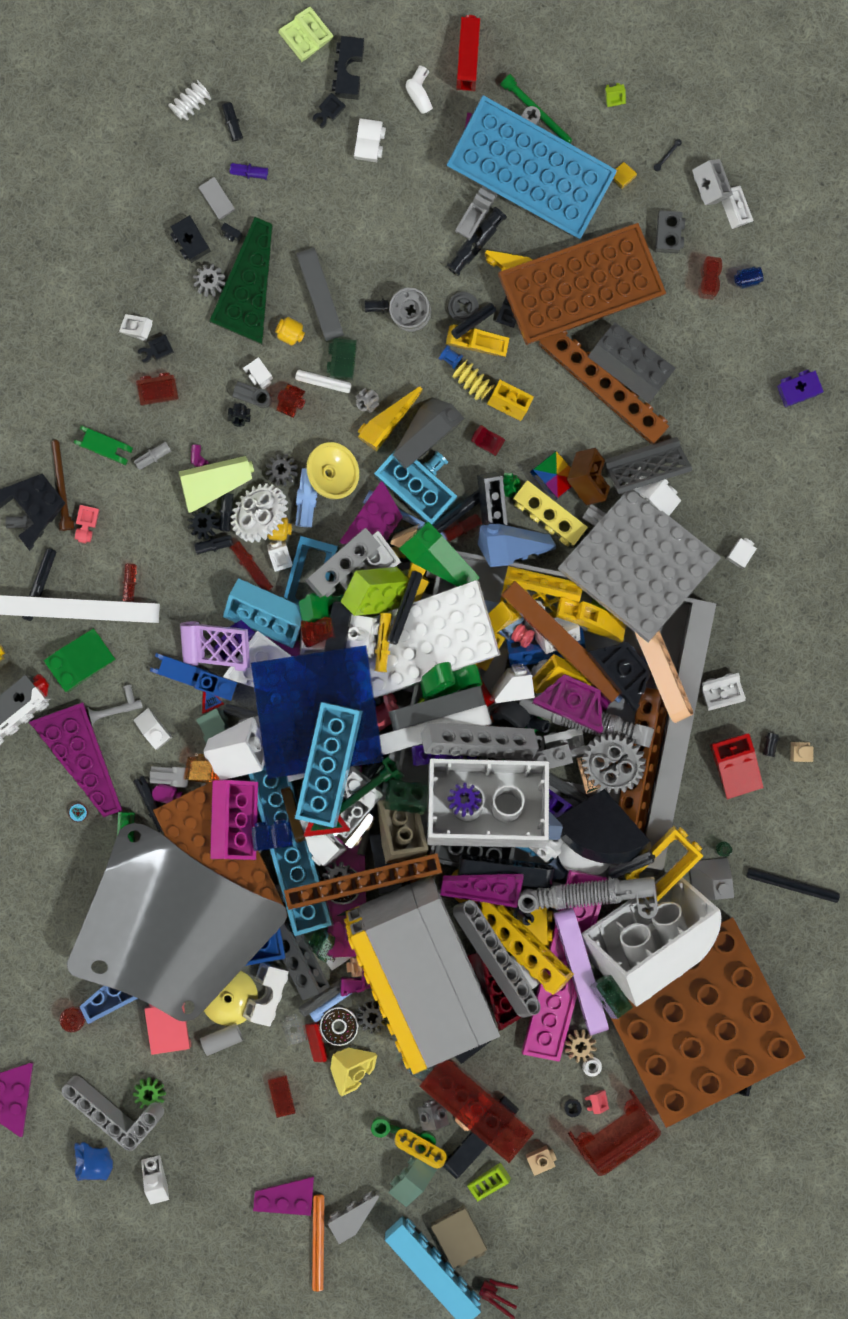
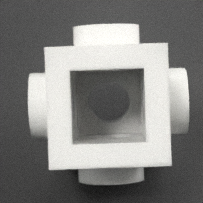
[529,838,564,863]

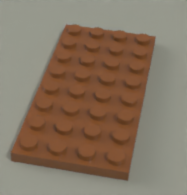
[498,223,666,345]
[153,778,289,917]

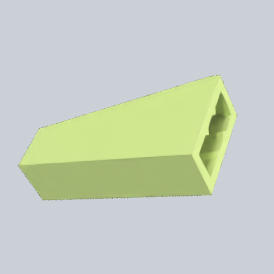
[179,456,254,513]

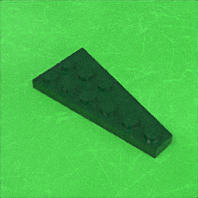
[209,217,273,345]

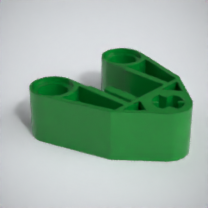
[420,662,482,701]

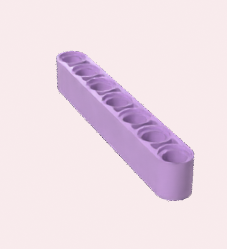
[553,908,609,1036]

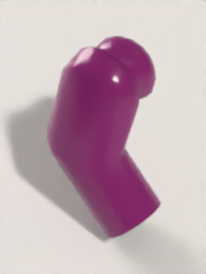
[191,445,209,467]

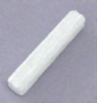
[295,370,352,393]

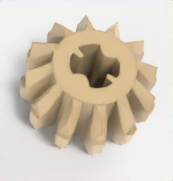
[564,1029,597,1063]

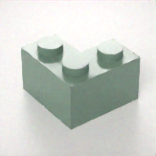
[196,708,231,743]
[388,1150,438,1207]

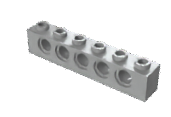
[420,723,539,760]

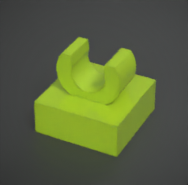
[605,83,626,107]

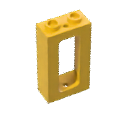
[625,826,703,901]

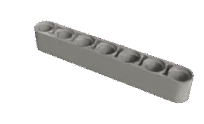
[453,900,541,1018]

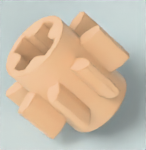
[346,957,363,977]

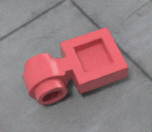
[75,505,100,544]

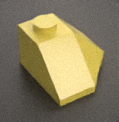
[330,1048,377,1097]

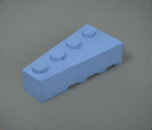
[80,986,138,1024]

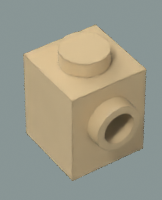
[526,1145,557,1176]

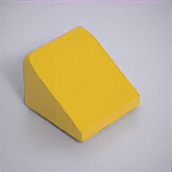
[613,162,637,189]

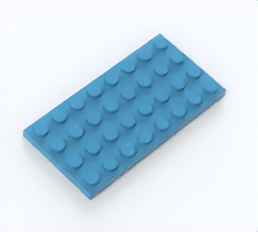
[446,95,617,239]

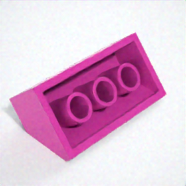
[210,780,258,860]

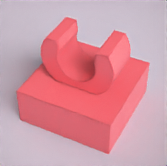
[585,1090,609,1114]

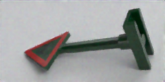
[304,757,405,837]

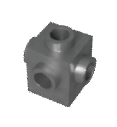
[418,1099,449,1131]

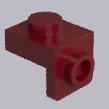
[471,425,505,456]

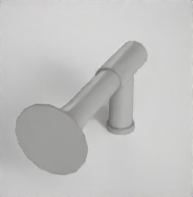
[88,685,143,726]

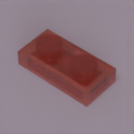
[268,1075,296,1118]

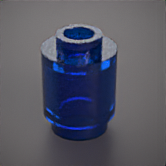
[734,266,764,289]

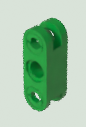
[73,426,133,466]

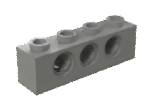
[305,528,381,598]

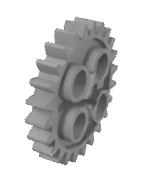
[582,731,646,794]

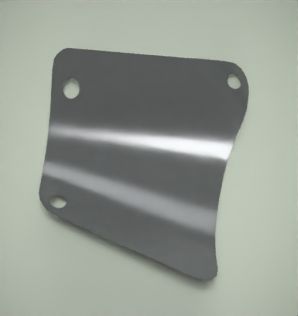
[67,823,287,1022]

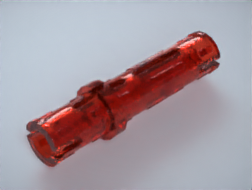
[230,541,274,591]

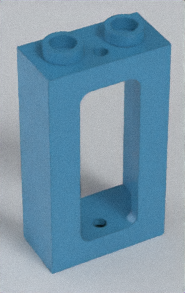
[284,536,338,605]

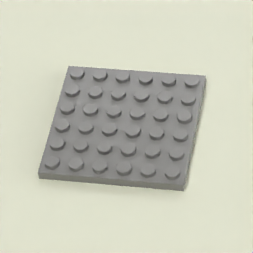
[558,490,721,643]

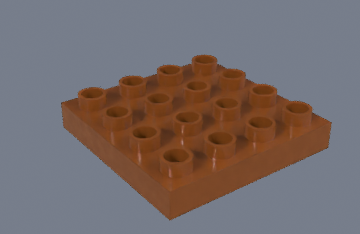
[596,917,806,1128]

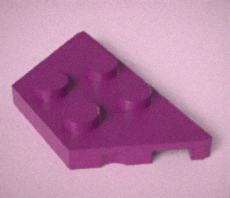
[339,481,403,545]
[532,674,603,734]
[0,1062,34,1137]

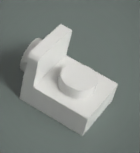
[267,540,293,572]

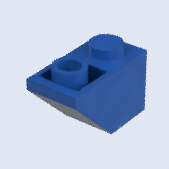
[194,670,237,701]

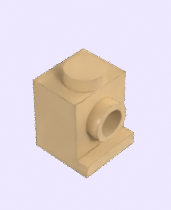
[790,742,813,762]

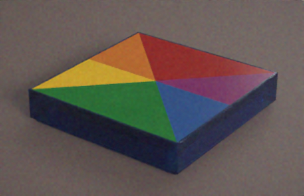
[530,451,572,501]

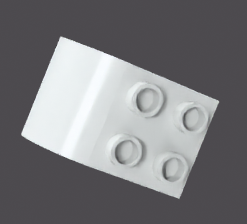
[581,877,721,1007]

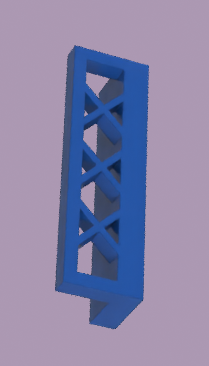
[506,627,586,667]

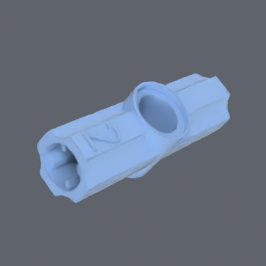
[295,468,317,528]

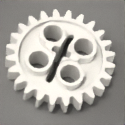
[231,483,288,543]

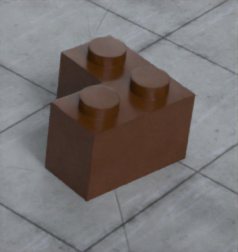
[567,447,610,505]

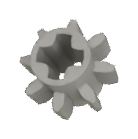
[355,388,379,413]

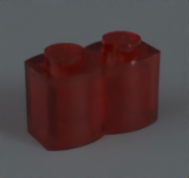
[698,256,722,300]

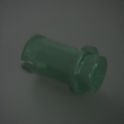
[716,841,732,857]

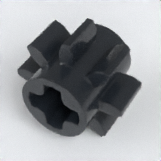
[227,403,251,427]

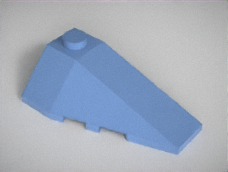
[478,524,556,567]

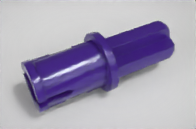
[230,163,268,180]

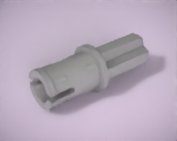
[134,441,172,470]

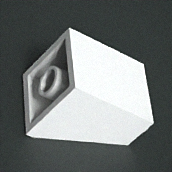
[204,717,270,780]

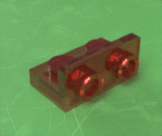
[136,373,179,406]

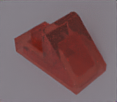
[301,617,333,648]

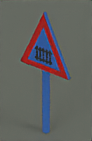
[202,691,224,714]

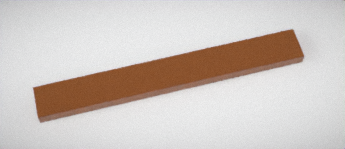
[501,581,620,703]

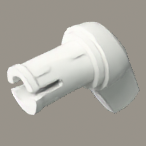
[406,66,433,114]

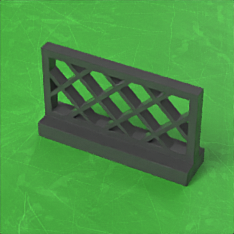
[605,437,692,494]

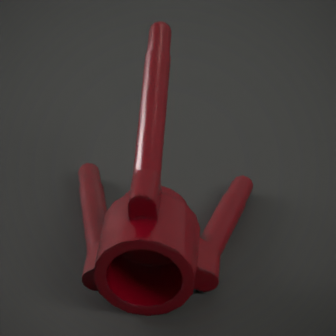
[478,1279,519,1319]

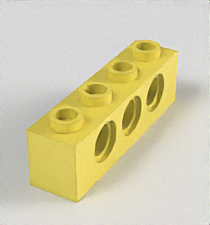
[513,480,588,547]

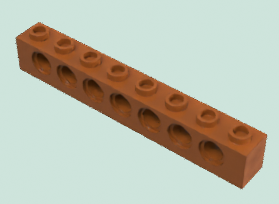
[538,331,669,445]
[619,688,668,833]
[284,853,442,910]

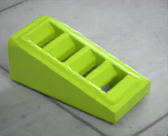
[467,1163,511,1202]

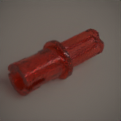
[444,514,482,542]
[122,563,137,602]

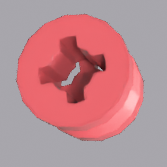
[511,624,535,648]

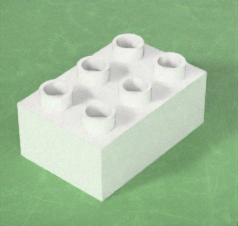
[427,759,549,848]

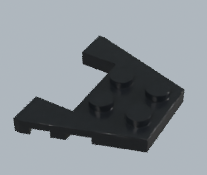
[0,473,66,551]

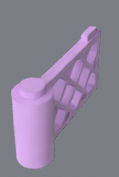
[180,621,250,671]

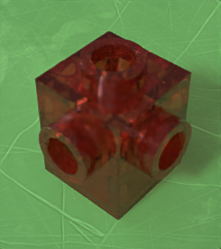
[276,384,306,418]

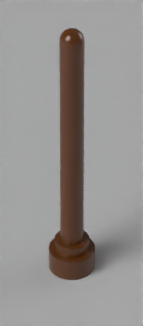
[52,439,75,531]

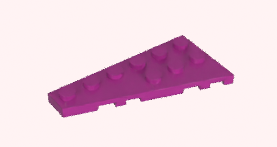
[29,702,123,817]

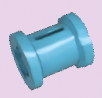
[423,451,448,476]

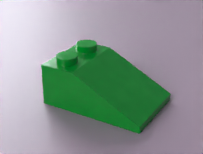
[43,628,116,692]

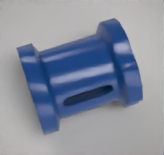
[439,345,463,369]

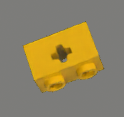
[487,380,534,421]

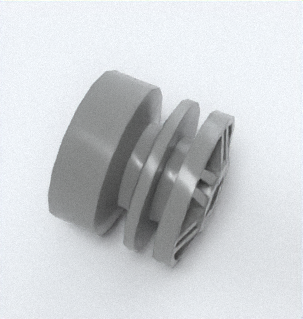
[389,288,431,332]

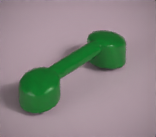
[371,1116,436,1152]

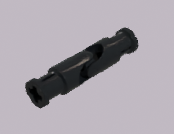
[446,207,507,276]

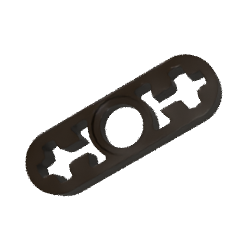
[281,786,306,843]

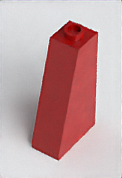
[456,15,480,91]

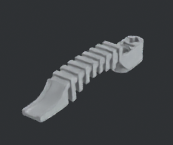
[455,106,541,240]

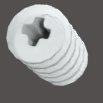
[168,80,211,121]

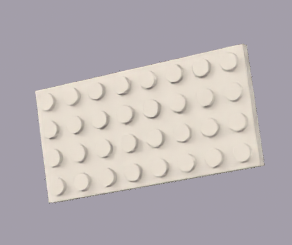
[345,580,500,704]

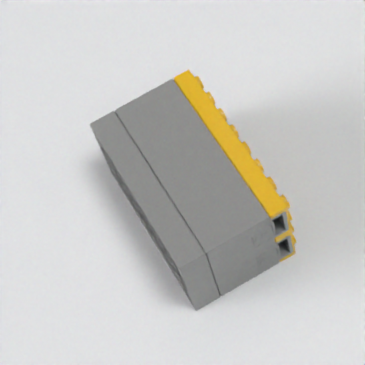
[344,876,500,1074]

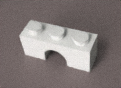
[243,962,289,1026]

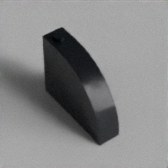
[556,789,651,864]

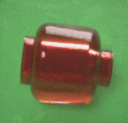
[59,1006,86,1033]

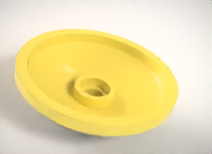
[307,442,359,499]
[204,971,258,1026]

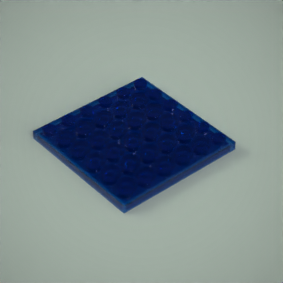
[251,645,384,779]

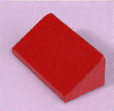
[305,1021,328,1062]

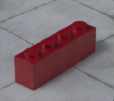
[467,951,522,1031]

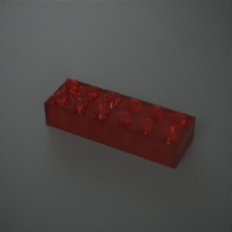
[419,1058,534,1163]

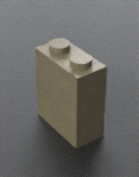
[431,1205,487,1268]

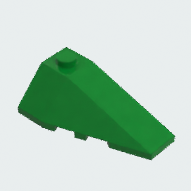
[399,522,480,587]

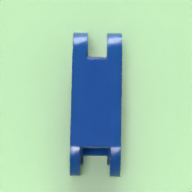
[150,653,210,687]

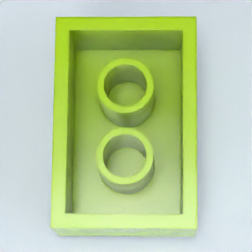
[341,567,409,616]

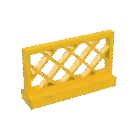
[500,566,582,618]

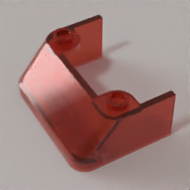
[568,1089,661,1176]

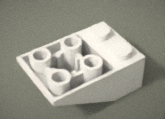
[339,766,383,839]

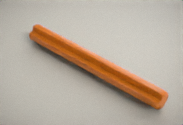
[312,1194,324,1292]

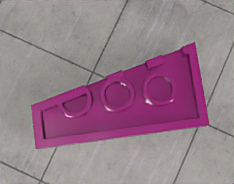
[440,874,524,908]

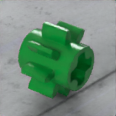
[503,473,521,497]

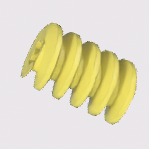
[452,360,495,401]

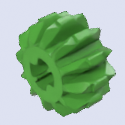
[133,1077,166,1109]

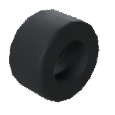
[492,701,531,728]

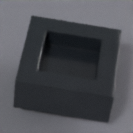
[221,222,242,242]

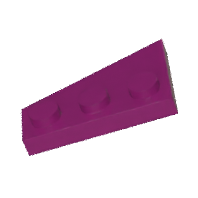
[253,1176,314,1216]

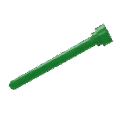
[500,74,572,144]

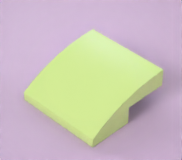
[278,7,334,62]

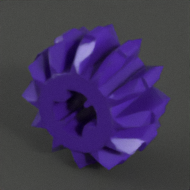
[447,782,482,817]

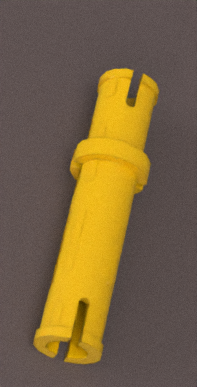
[374,613,393,672]

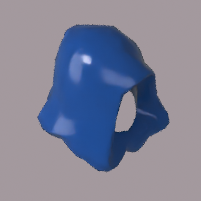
[74,1142,113,1181]

